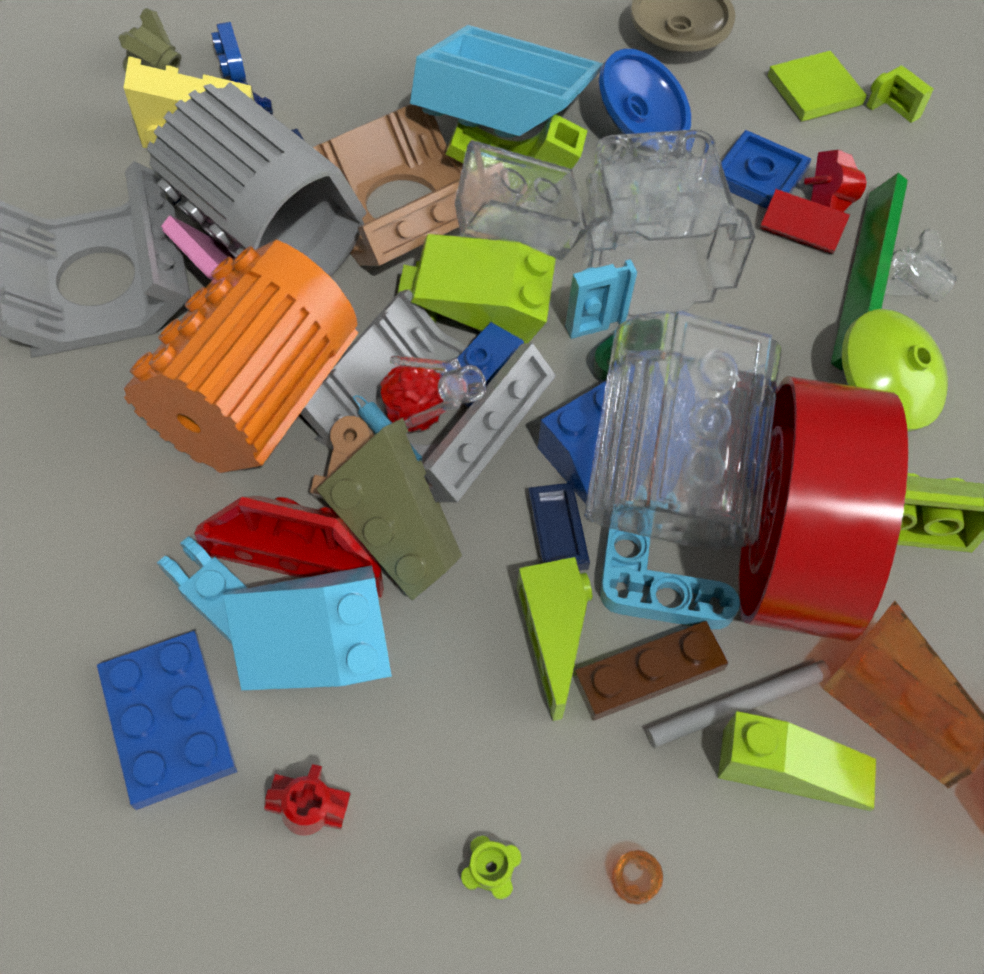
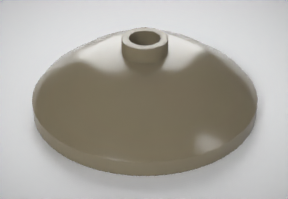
[631,0,735,53]

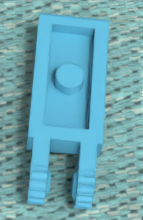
[157,536,247,644]

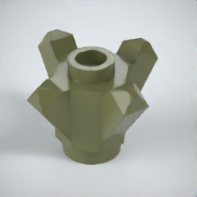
[118,8,181,72]

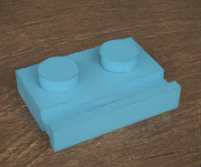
[565,259,637,339]

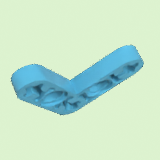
[600,486,740,630]

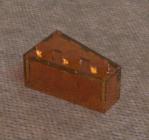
[822,601,984,789]

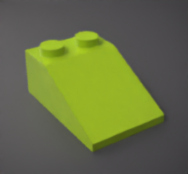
[411,234,556,344]

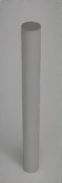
[646,660,831,748]

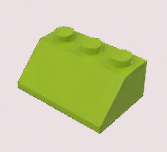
[897,473,984,553]

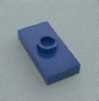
[441,322,524,408]

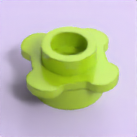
[461,836,521,900]

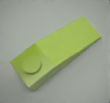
[517,557,592,721]
[718,711,876,811]

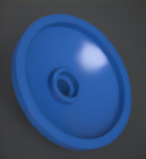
[599,49,692,150]

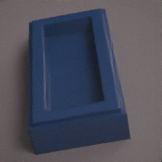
[528,482,590,571]

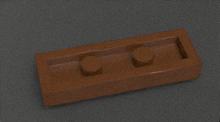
[573,621,729,721]

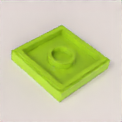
[767,50,866,121]

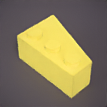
[123,56,254,148]

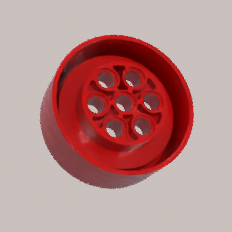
[738,376,908,642]

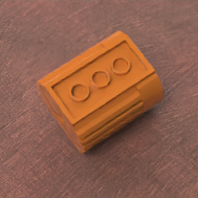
[124,240,359,473]

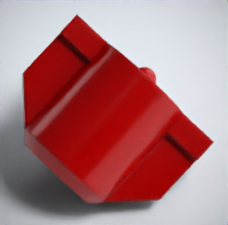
[804,149,867,212]
[264,764,351,836]

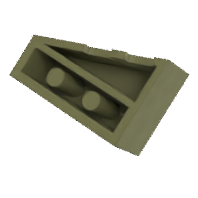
[316,418,462,601]

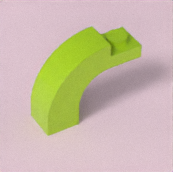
[445,114,588,192]

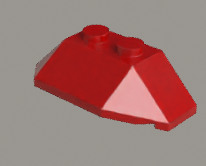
[194,496,384,597]

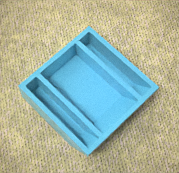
[410,25,603,138]

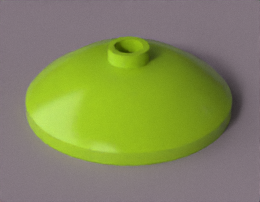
[842,309,948,432]

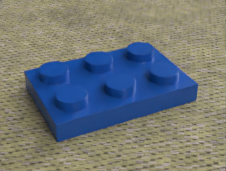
[97,631,238,810]

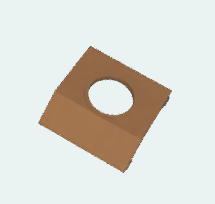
[313,104,515,266]

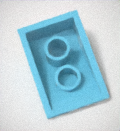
[223,566,392,690]

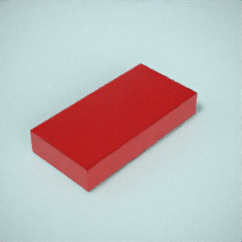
[760,189,850,254]

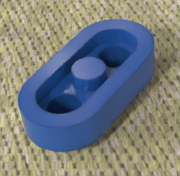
[211,22,247,83]

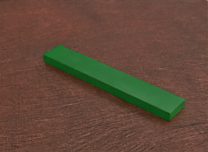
[831,173,908,371]

